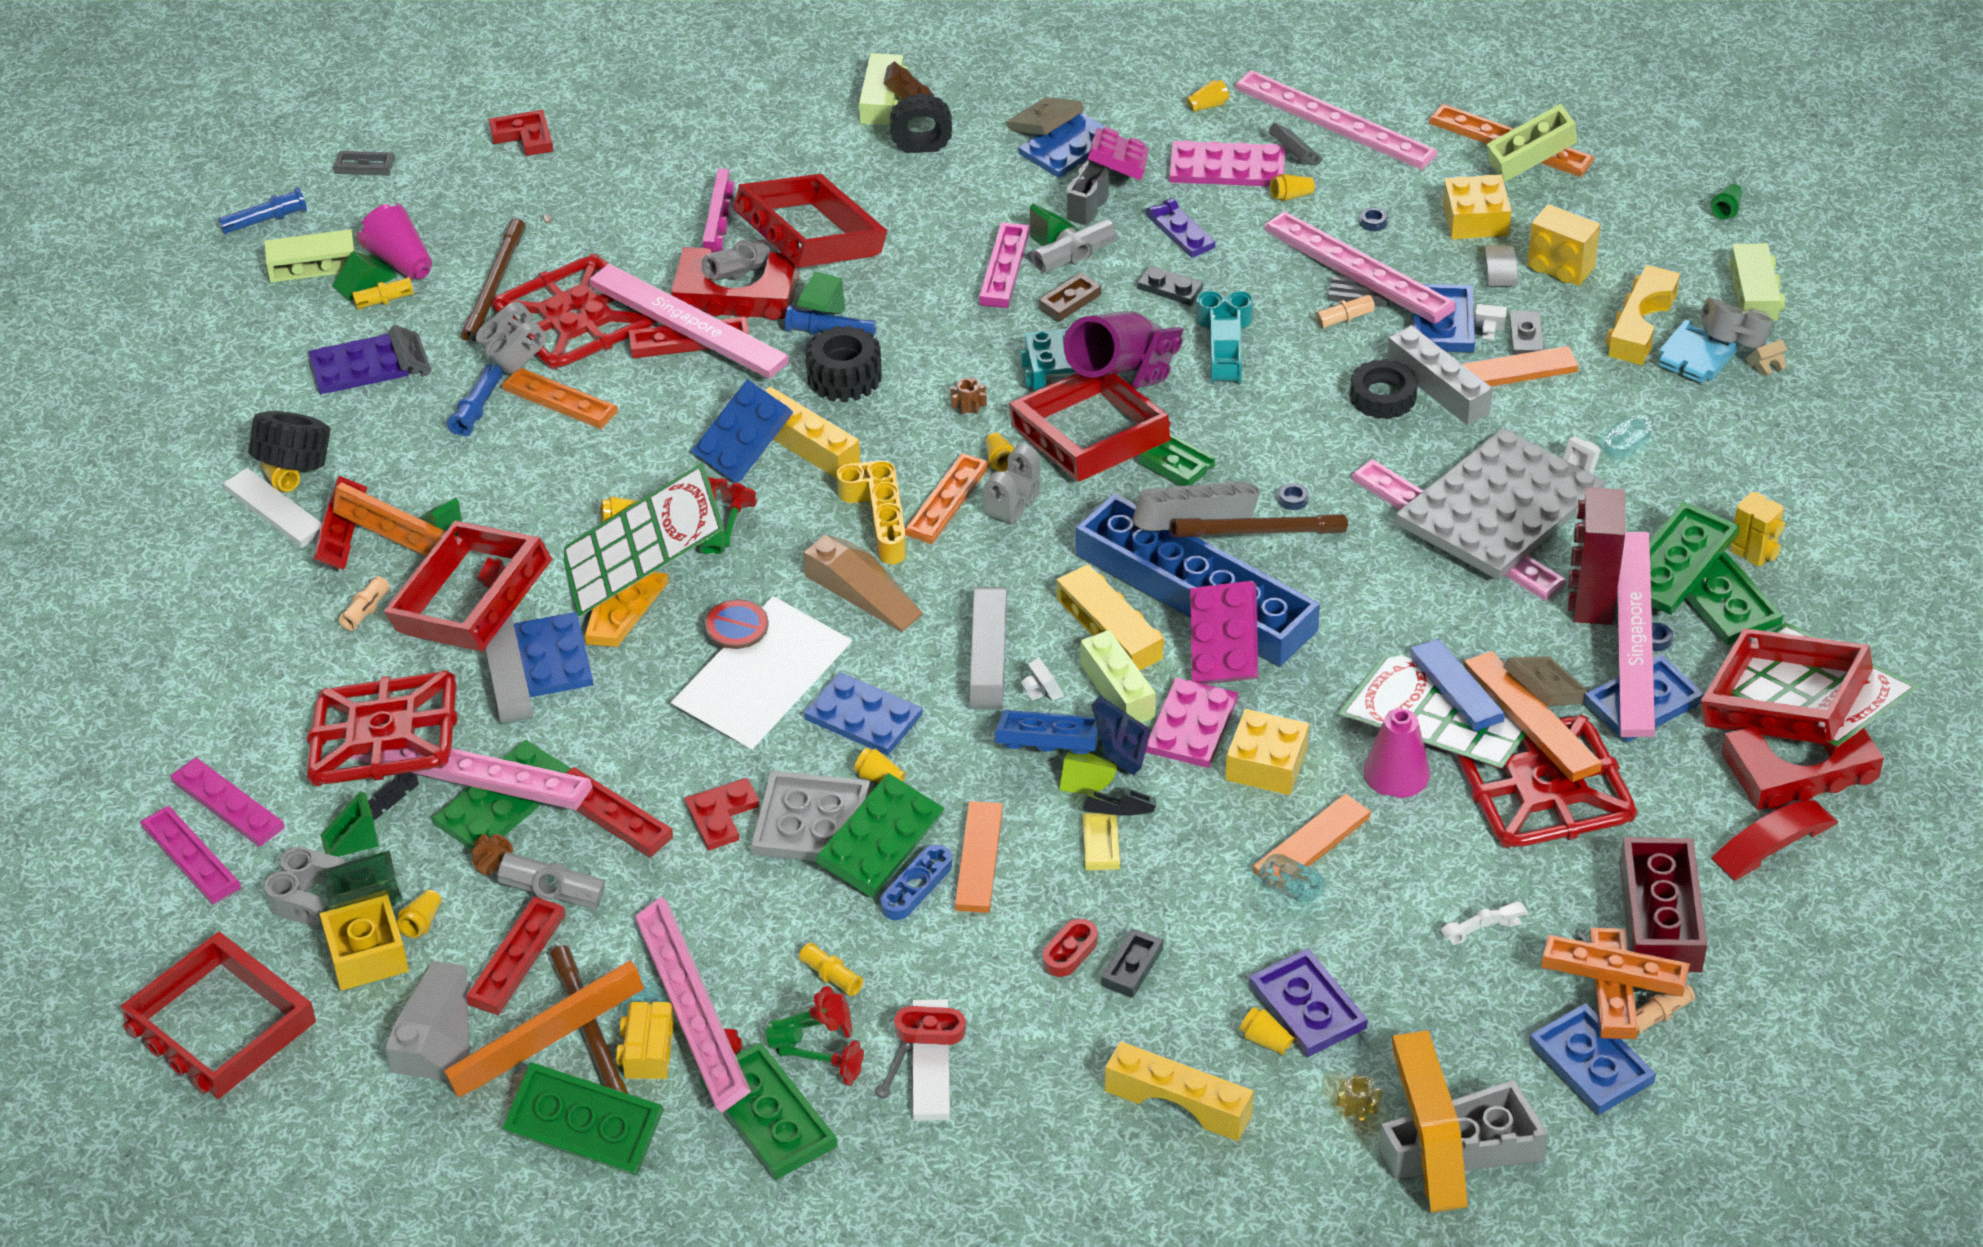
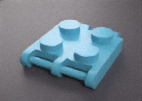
[1658,319,1740,383]

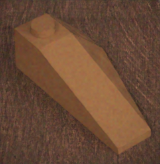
[804,535,923,632]

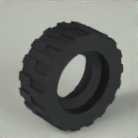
[890,93,953,153]
[1350,359,1418,419]

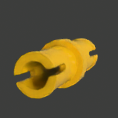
[352,277,414,310]
[799,942,864,996]

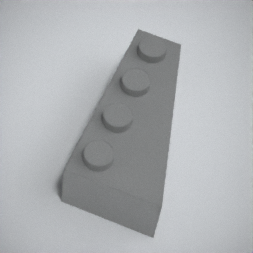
[1379,1080,1548,1179]

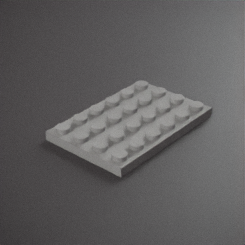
[1395,428,1606,580]

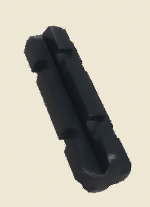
[368,772,419,820]

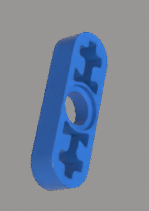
[880,844,952,920]

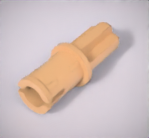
[1315,295,1375,329]

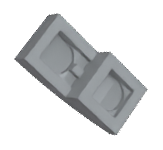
[1484,245,1518,286]

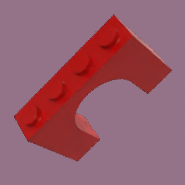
[671,247,800,320]
[1721,726,1884,810]

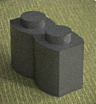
[1067,160,1109,225]

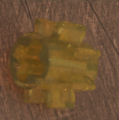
[1336,1074,1382,1121]

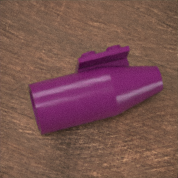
[1064,311,1184,388]

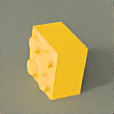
[1442,175,1511,239]
[1527,204,1601,286]
[1226,709,1310,795]
[319,895,409,991]

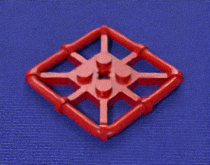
[492,253,657,370]
[306,670,458,786]
[1457,714,1638,849]

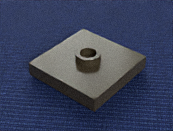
[1006,97,1084,135]
[1503,656,1589,706]

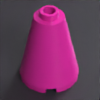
[357,203,432,280]
[1363,709,1431,798]

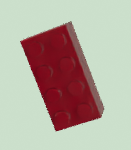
[1567,487,1625,625]
[1619,837,1707,973]

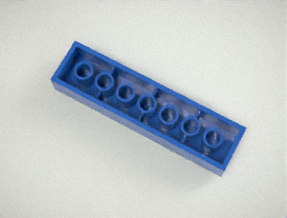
[1076,493,1320,667]

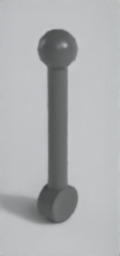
[876,1040,913,1098]

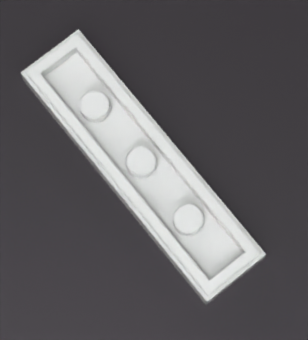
[223,468,321,548]
[913,999,950,1121]

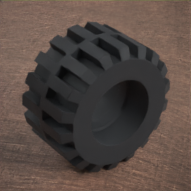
[805,326,882,402]
[248,411,331,470]

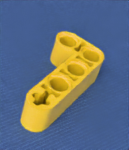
[836,461,906,564]

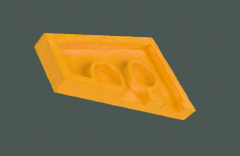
[585,572,669,647]

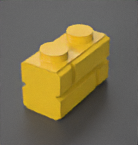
[1730,491,1786,566]
[617,1002,674,1079]

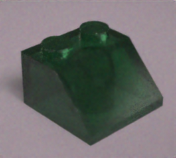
[323,850,404,910]

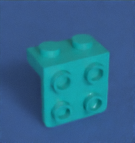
[1020,328,1076,392]

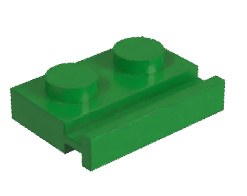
[1139,433,1216,486]

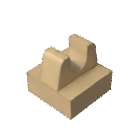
[1745,339,1787,377]

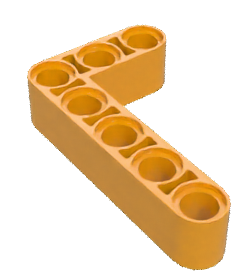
[1392,1030,1468,1213]

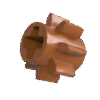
[950,378,987,414]
[471,833,513,875]

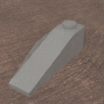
[385,961,470,1081]

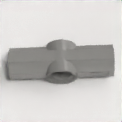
[1032,219,1117,273]
[701,239,778,280]
[497,852,605,910]

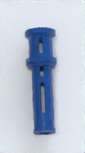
[218,187,307,235]
[785,305,876,335]
[447,364,503,437]

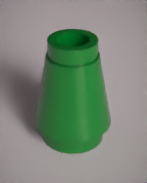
[1711,184,1743,220]

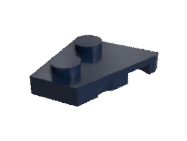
[1091,695,1151,776]

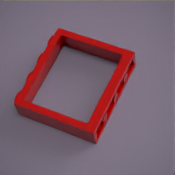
[733,173,888,268]
[1009,373,1171,482]
[384,521,553,652]
[1701,628,1873,745]
[121,931,316,1099]

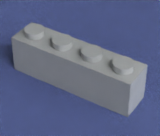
[1387,325,1493,426]

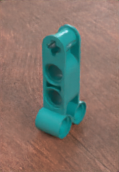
[1196,290,1253,384]

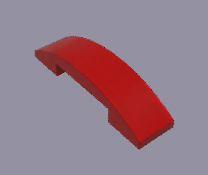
[313,476,368,570]
[1711,800,1838,881]

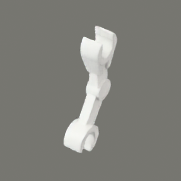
[1441,902,1529,945]

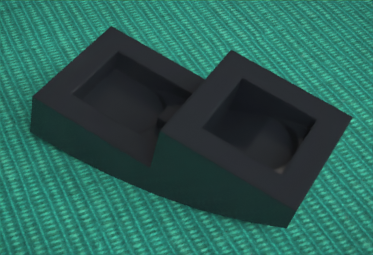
[1083,787,1156,816]

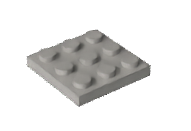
[751,770,870,861]

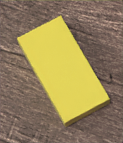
[1083,813,1120,870]

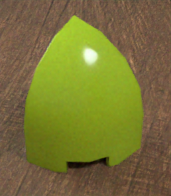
[1059,749,1117,794]

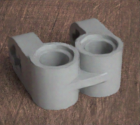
[1700,297,1774,349]
[476,302,546,374]
[984,443,1041,525]
[264,846,352,927]

